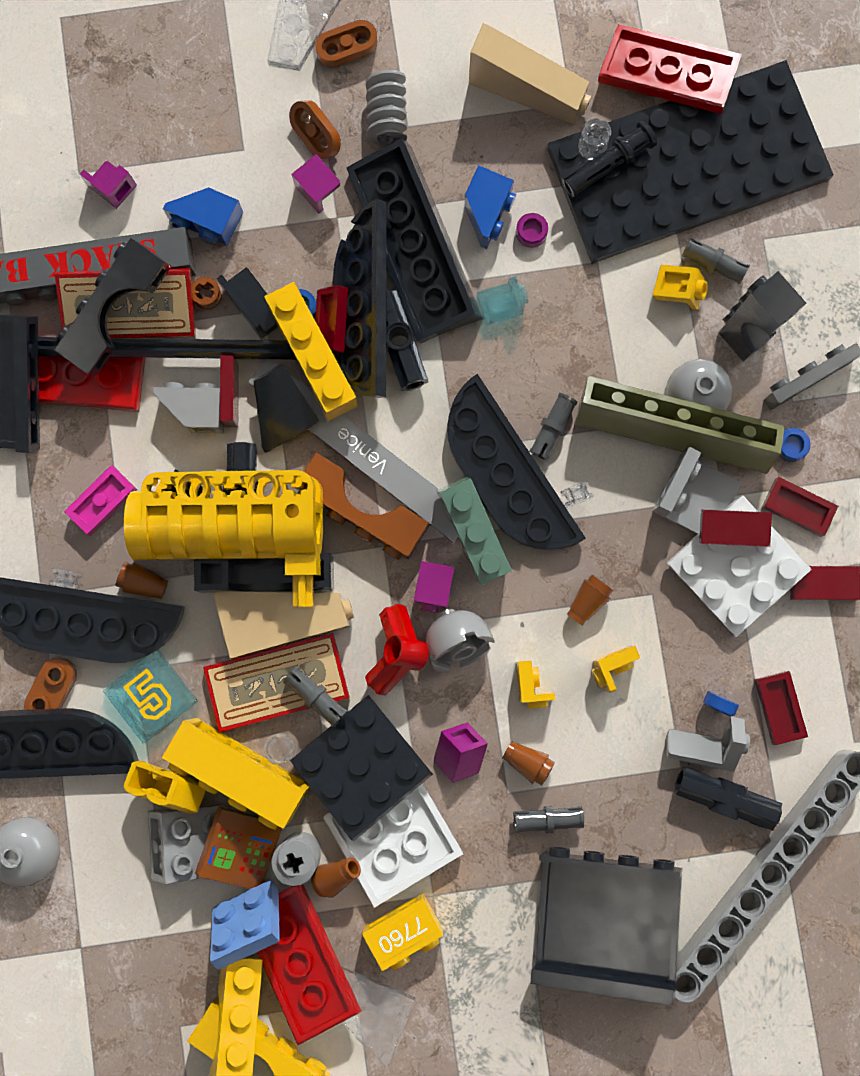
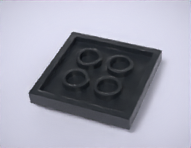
[290,695,433,842]

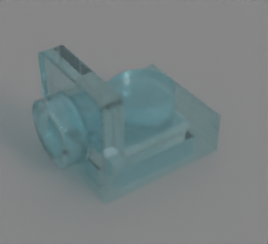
[477,276,528,326]

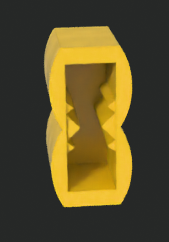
[123,761,206,814]

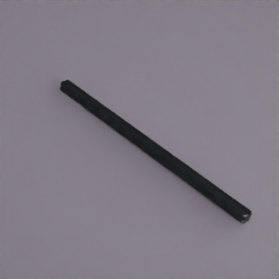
[38,337,297,360]

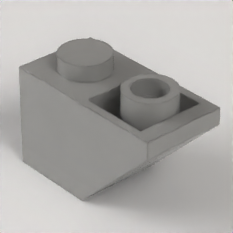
[153,382,224,434]

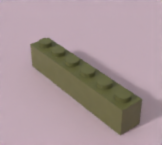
[575,376,785,474]

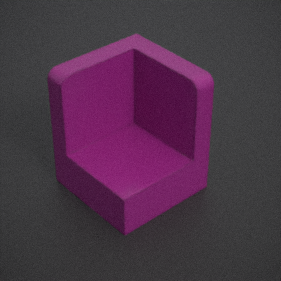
[291,154,340,214]
[79,161,137,209]
[434,722,488,783]

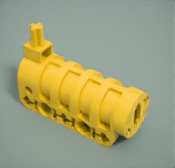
[124,470,323,607]

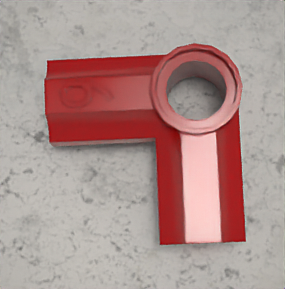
[365,604,429,696]

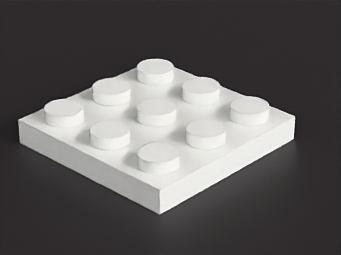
[666,495,812,637]
[323,783,463,908]

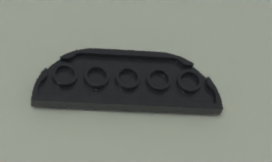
[333,199,387,398]
[447,373,586,550]
[0,577,185,663]
[0,708,139,779]

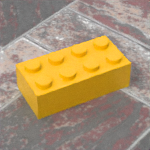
[162,718,310,830]

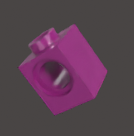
[414,561,454,613]

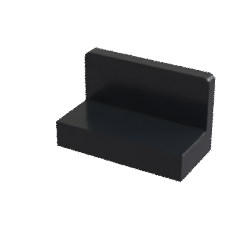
[217,267,278,339]

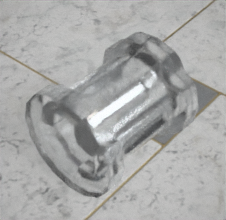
[578,118,612,160]

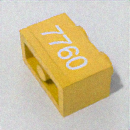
[362,892,443,971]

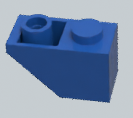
[464,165,517,249]
[163,187,243,246]

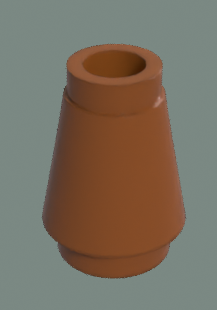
[115,561,168,599]
[567,575,614,626]
[502,741,555,786]
[311,858,361,898]

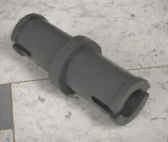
[682,237,750,284]
[529,393,578,461]
[283,666,348,728]
[513,806,584,834]

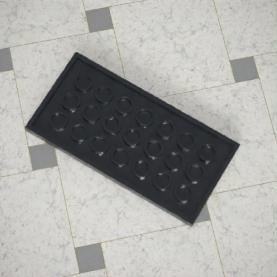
[547,60,834,264]

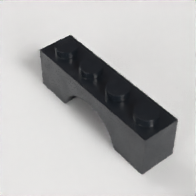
[55,238,172,375]
[718,271,807,362]
[194,553,334,593]

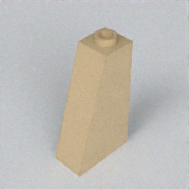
[469,23,591,125]
[213,591,354,659]

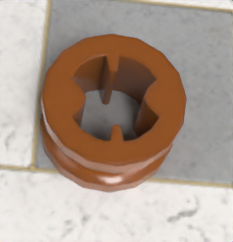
[192,277,222,309]

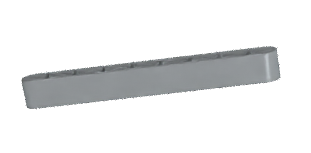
[675,750,860,1003]

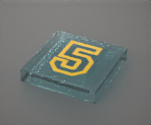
[103,649,198,744]

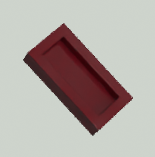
[315,285,348,354]
[220,356,239,428]
[761,477,839,537]
[699,509,772,547]
[790,566,860,600]
[754,671,808,745]

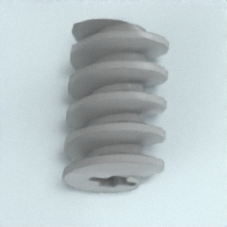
[366,70,407,146]
[271,831,321,886]

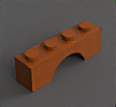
[297,453,429,560]

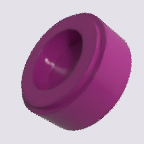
[516,213,549,248]

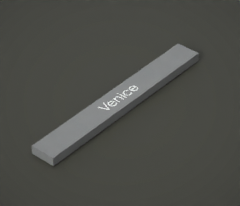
[248,359,459,544]

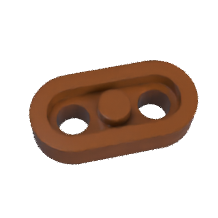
[315,20,378,67]
[289,100,341,159]
[24,658,77,710]

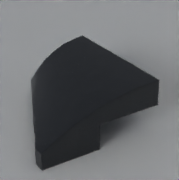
[253,363,319,453]

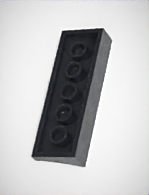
[346,137,483,343]

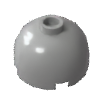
[664,359,733,411]
[425,609,495,672]
[0,816,60,887]

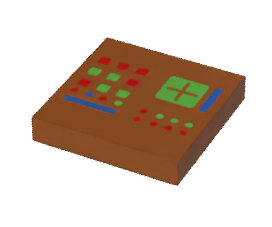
[195,806,282,889]

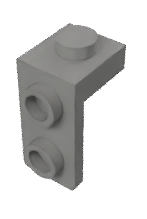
[667,716,750,771]

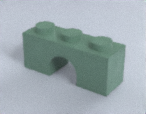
[437,477,512,585]

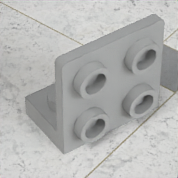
[652,447,741,534]
[148,805,227,884]

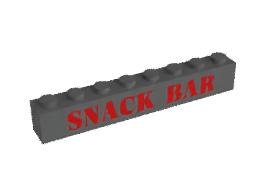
[0,227,196,305]

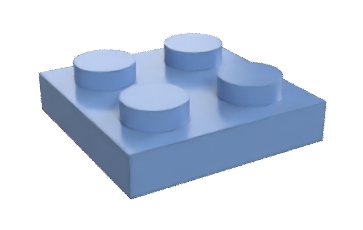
[210,880,279,970]

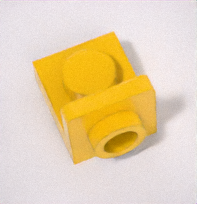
[653,265,708,310]
[592,646,640,693]
[516,661,555,709]

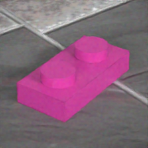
[64,465,138,536]

